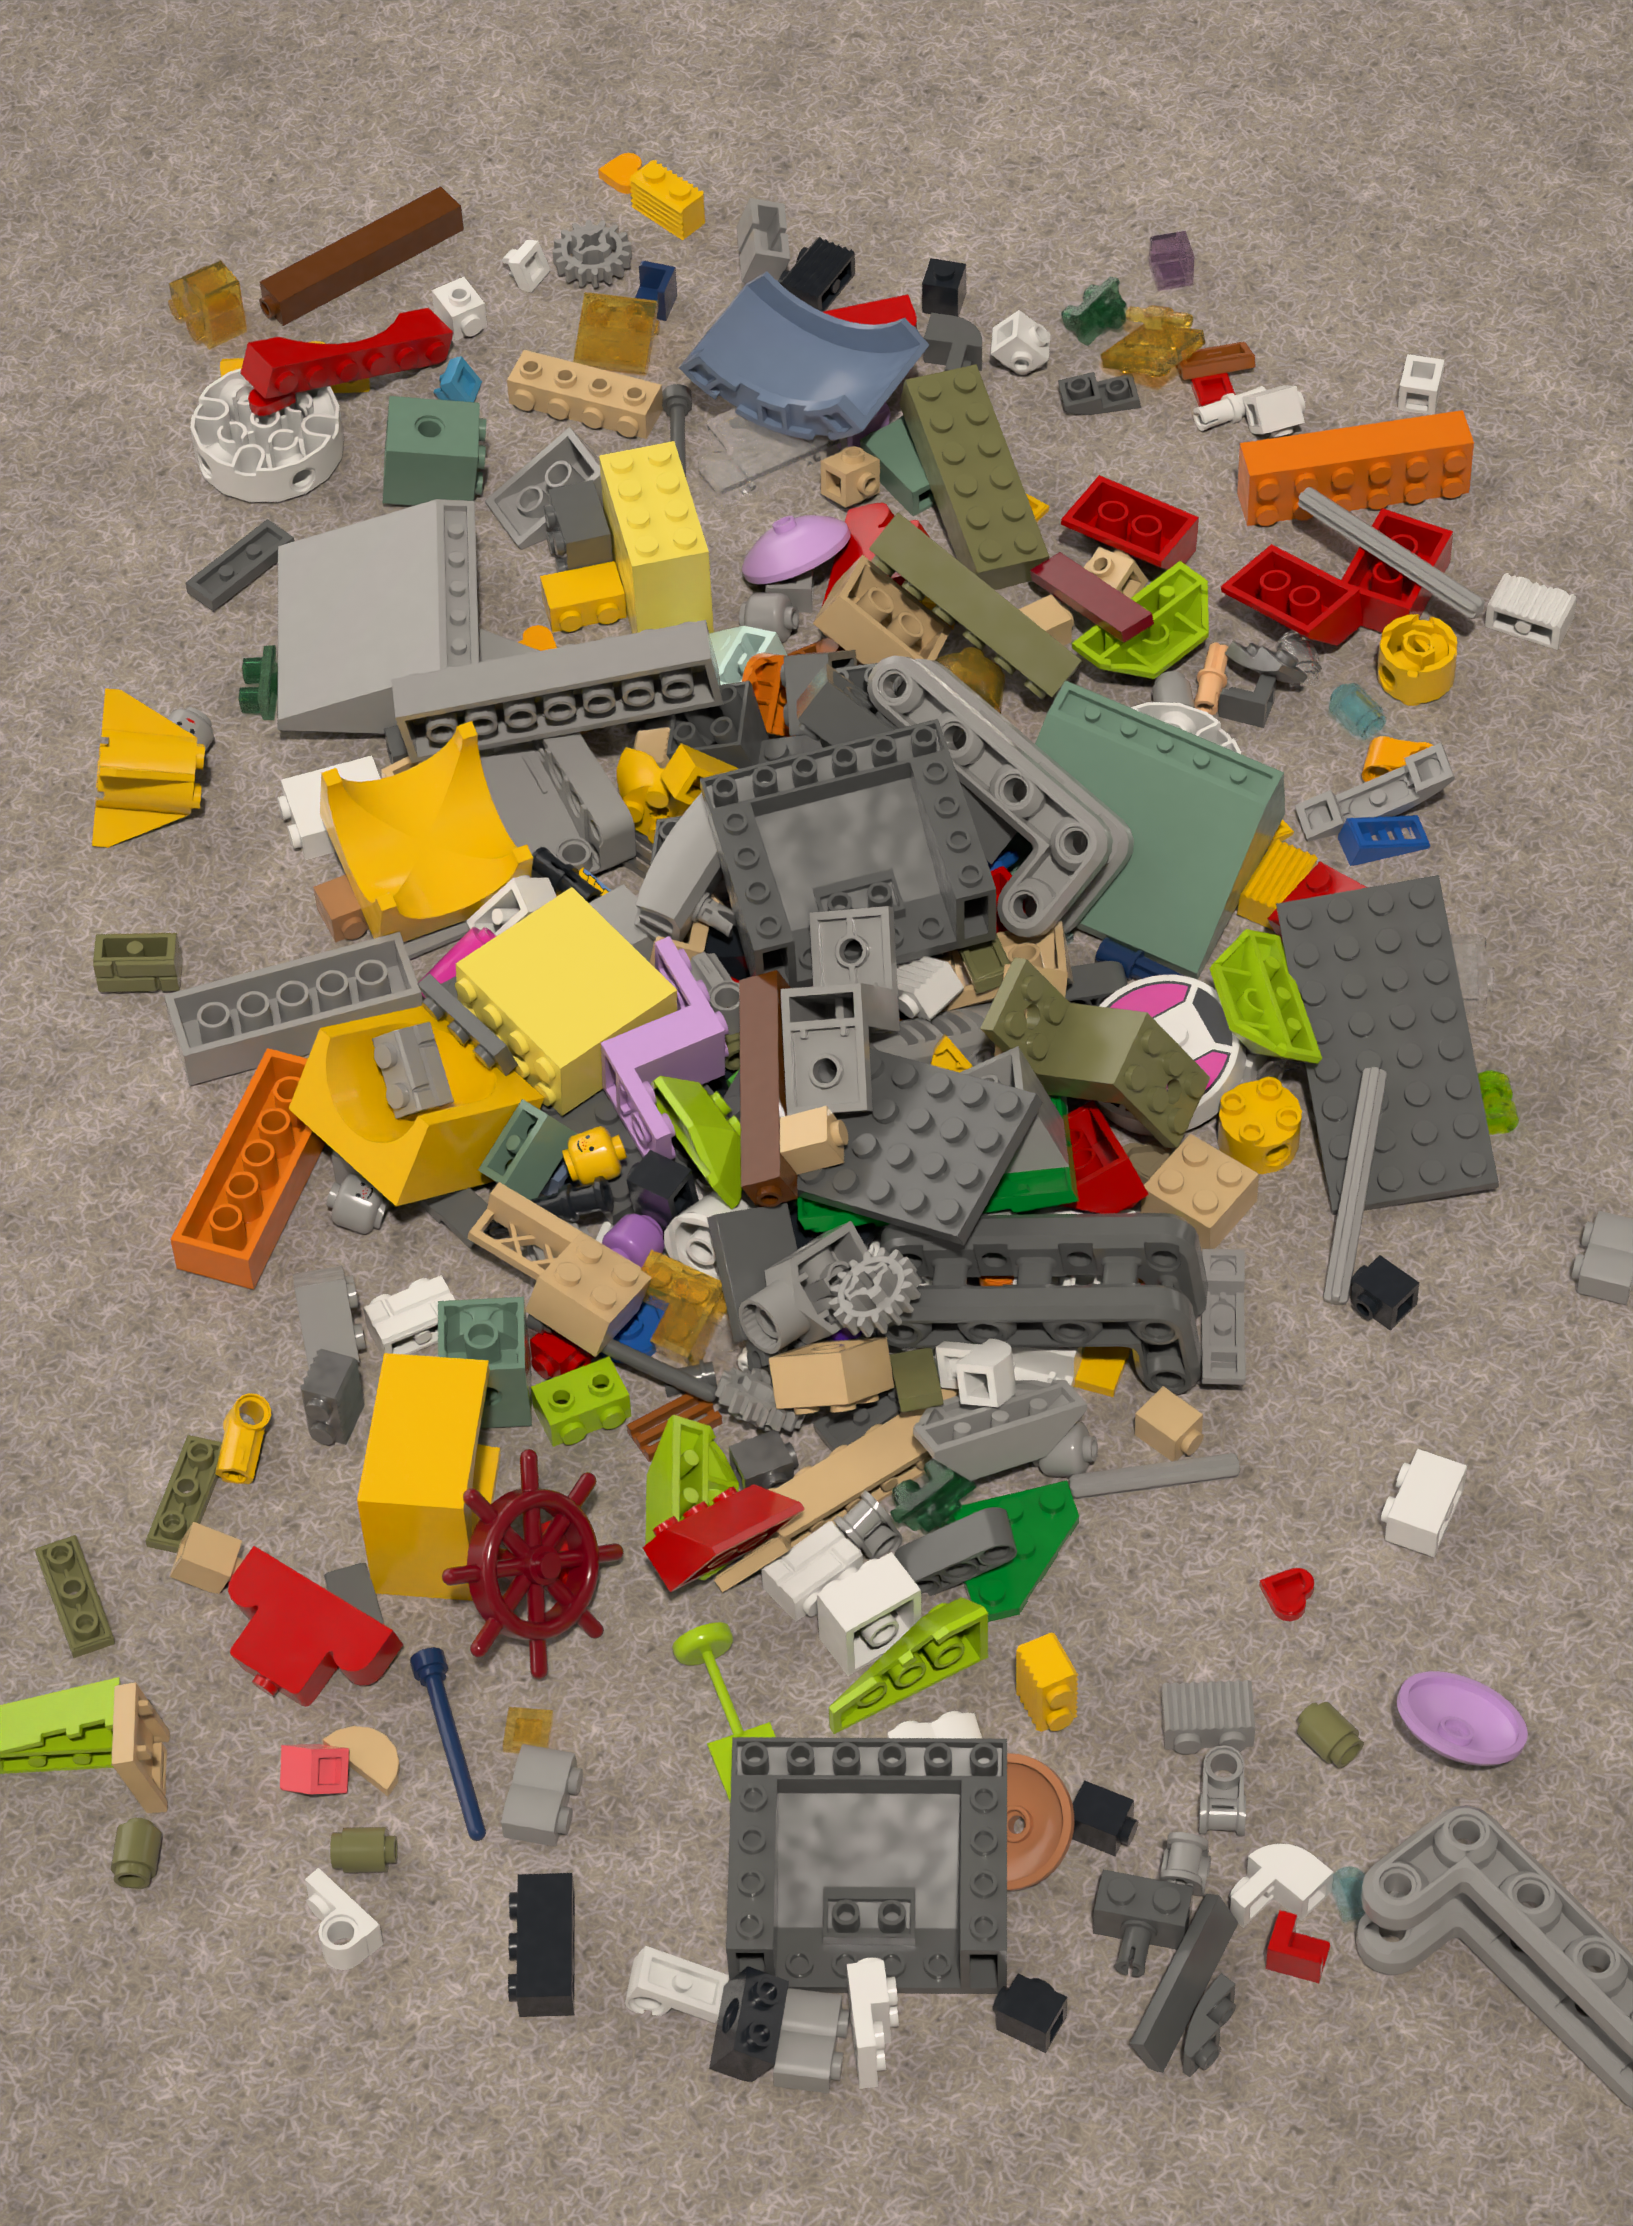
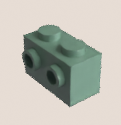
[478,1099,577,1200]

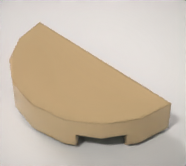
[714,1534,792,1593]
[322,1726,400,1797]

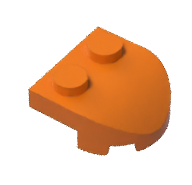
[742,653,796,737]

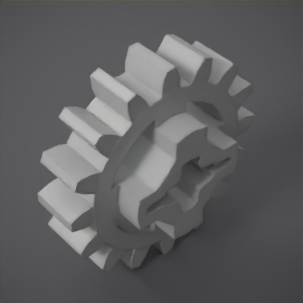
[552,219,632,288]
[829,1248,922,1337]
[715,1368,806,1432]

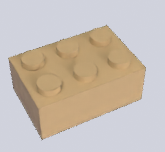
[813,555,952,665]

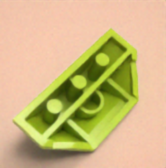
[1072,561,1209,679]
[1209,929,1322,1064]
[650,1076,743,1209]
[645,1414,739,1581]

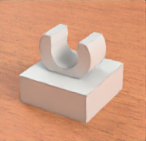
[502,240,551,293]

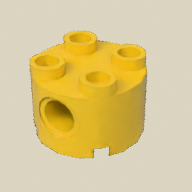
[1377,614,1457,706]
[1217,1077,1302,1174]

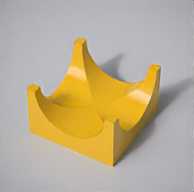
[320,721,533,942]

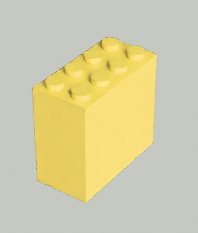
[599,441,714,634]
[455,887,677,1116]

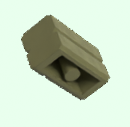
[93,933,182,992]

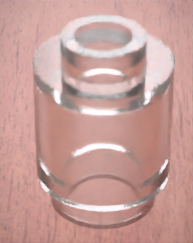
[1275,630,1322,689]

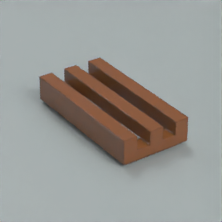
[1174,341,1256,380]
[626,1393,723,1462]

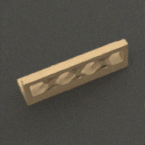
[468,1182,642,1280]

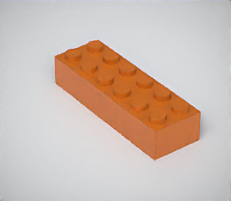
[1237,410,1474,526]
[170,1048,326,1290]

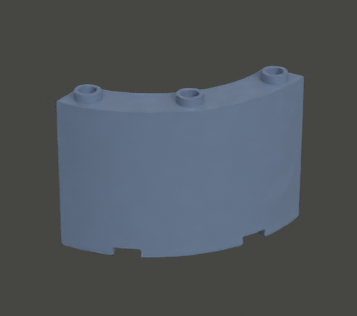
[679,271,929,440]

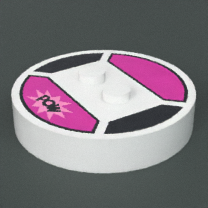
[1094,975,1247,1136]

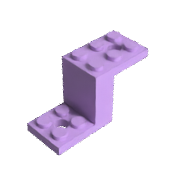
[601,936,729,1160]

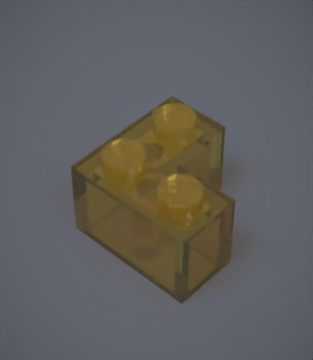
[168,260,247,350]
[641,1249,727,1367]

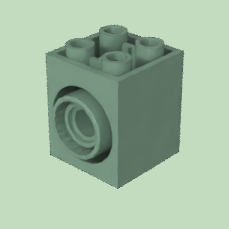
[382,396,486,505]
[438,1297,532,1428]

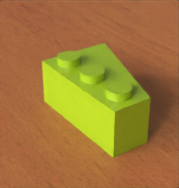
[0,1677,121,1774]

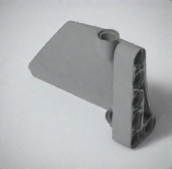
[404,732,636,959]

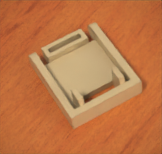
[112,1682,170,1813]

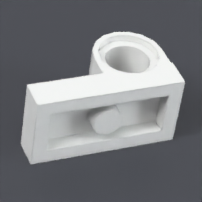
[305,1868,383,1970]
[625,1946,729,2023]

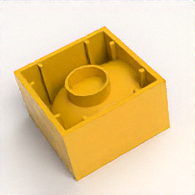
[289,1006,545,1206]
[357,1353,501,1601]

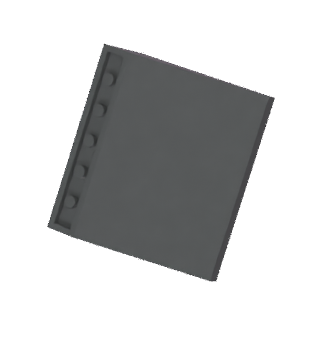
[700,719,996,988]
[726,1737,1007,1994]

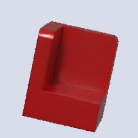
[1266,1910,1330,1984]

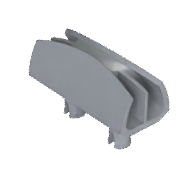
[634,792,737,942]
[869,1002,995,1066]

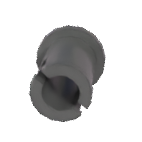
[665,1359,717,1398]

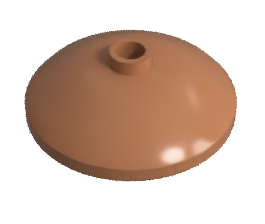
[1007,1753,1074,1891]

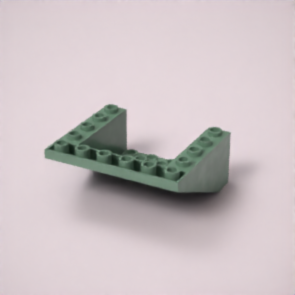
[1003,680,1285,980]

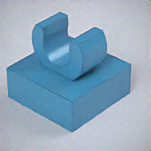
[433,356,482,402]

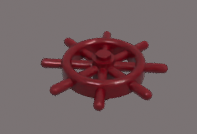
[442,1449,624,1679]

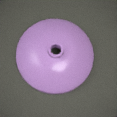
[742,515,851,584]
[1397,1671,1528,1766]

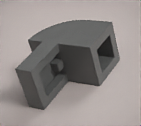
[924,313,982,371]

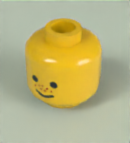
[562,1126,627,1185]

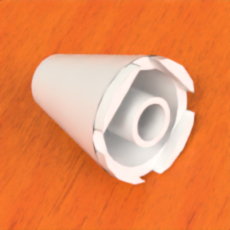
[664,1190,758,1285]

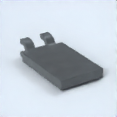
[707,1203,811,1371]

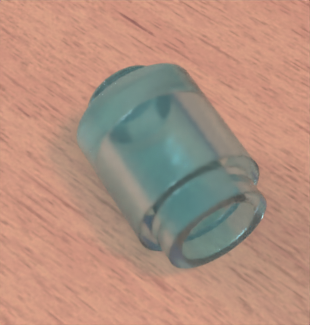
[1329,683,1386,740]

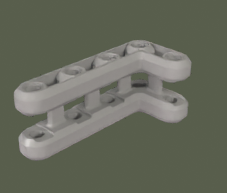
[867,656,1134,937]
[1356,1805,1633,2109]

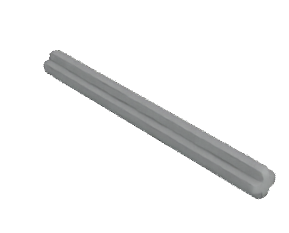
[1298,487,1485,619]
[1323,1067,1388,1305]

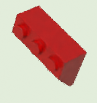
[1061,475,1199,570]
[1221,544,1362,645]
[1058,1100,1149,1214]
[642,1484,805,1593]

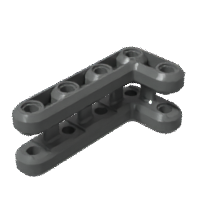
[874,1213,1208,1394]

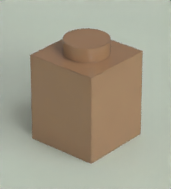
[313,874,370,943]

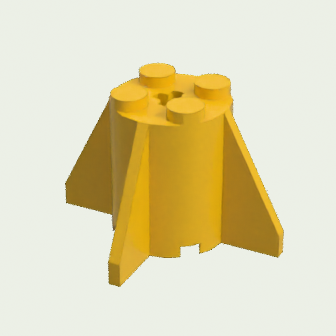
[92,688,205,848]

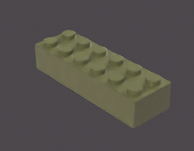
[899,364,1050,590]
[869,512,1083,700]

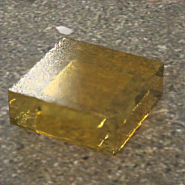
[503,1707,554,1753]

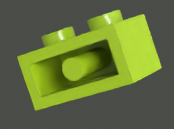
[530,1356,632,1447]

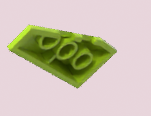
[829,1597,988,1734]

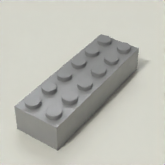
[164,932,423,1086]

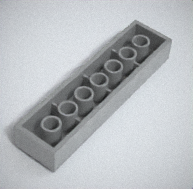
[391,620,724,763]

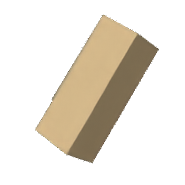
[909,920,1074,1019]

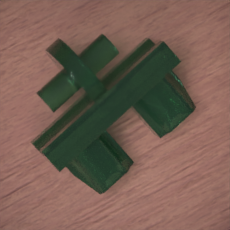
[1061,276,1128,346]
[238,645,278,720]
[890,1458,976,1533]

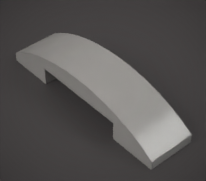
[1295,743,1455,842]
[1201,1249,1246,1385]

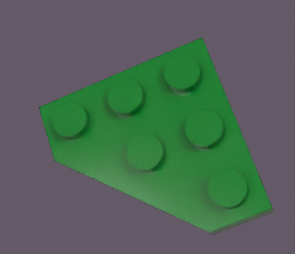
[942,1480,1079,1622]

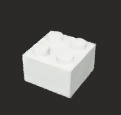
[817,1552,921,1676]

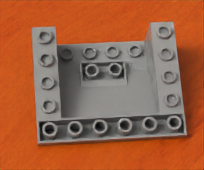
[277,499,479,734]

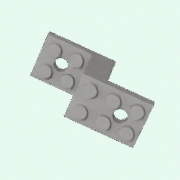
[780,906,900,1116]

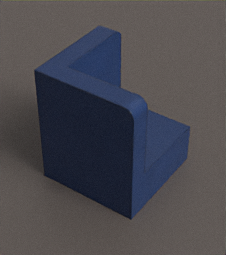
[631,261,677,321]

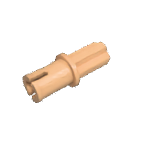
[1194,642,1228,715]

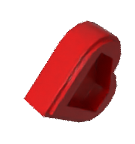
[248,388,296,416]
[1259,1568,1314,1622]

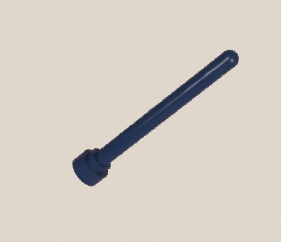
[410,1647,486,1841]

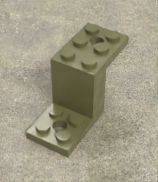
[980,957,1210,1149]

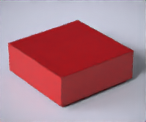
[1191,373,1236,407]

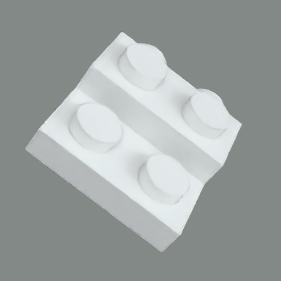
[847,1957,899,2089]

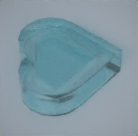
[1332,1866,1389,1923]

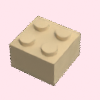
[1141,1134,1259,1251]
[526,1232,652,1357]
[769,1337,894,1415]

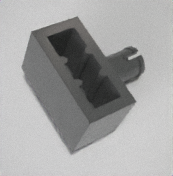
[1093,1869,1193,1977]

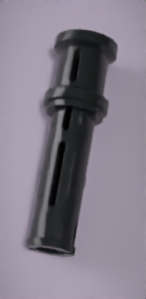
[487,1176,614,1236]

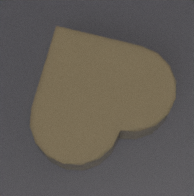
[1123,1140,1172,1184]

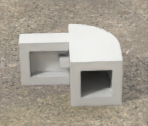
[936,1338,1017,1407]
[1230,1844,1334,1928]

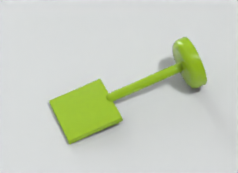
[672,1622,776,1803]

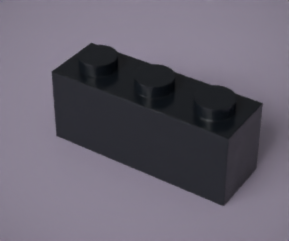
[508,1873,575,2017]

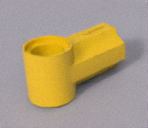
[215,1393,271,1484]

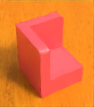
[280,1744,349,1794]

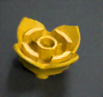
[616,747,690,843]

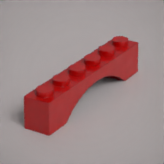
[240,307,454,399]

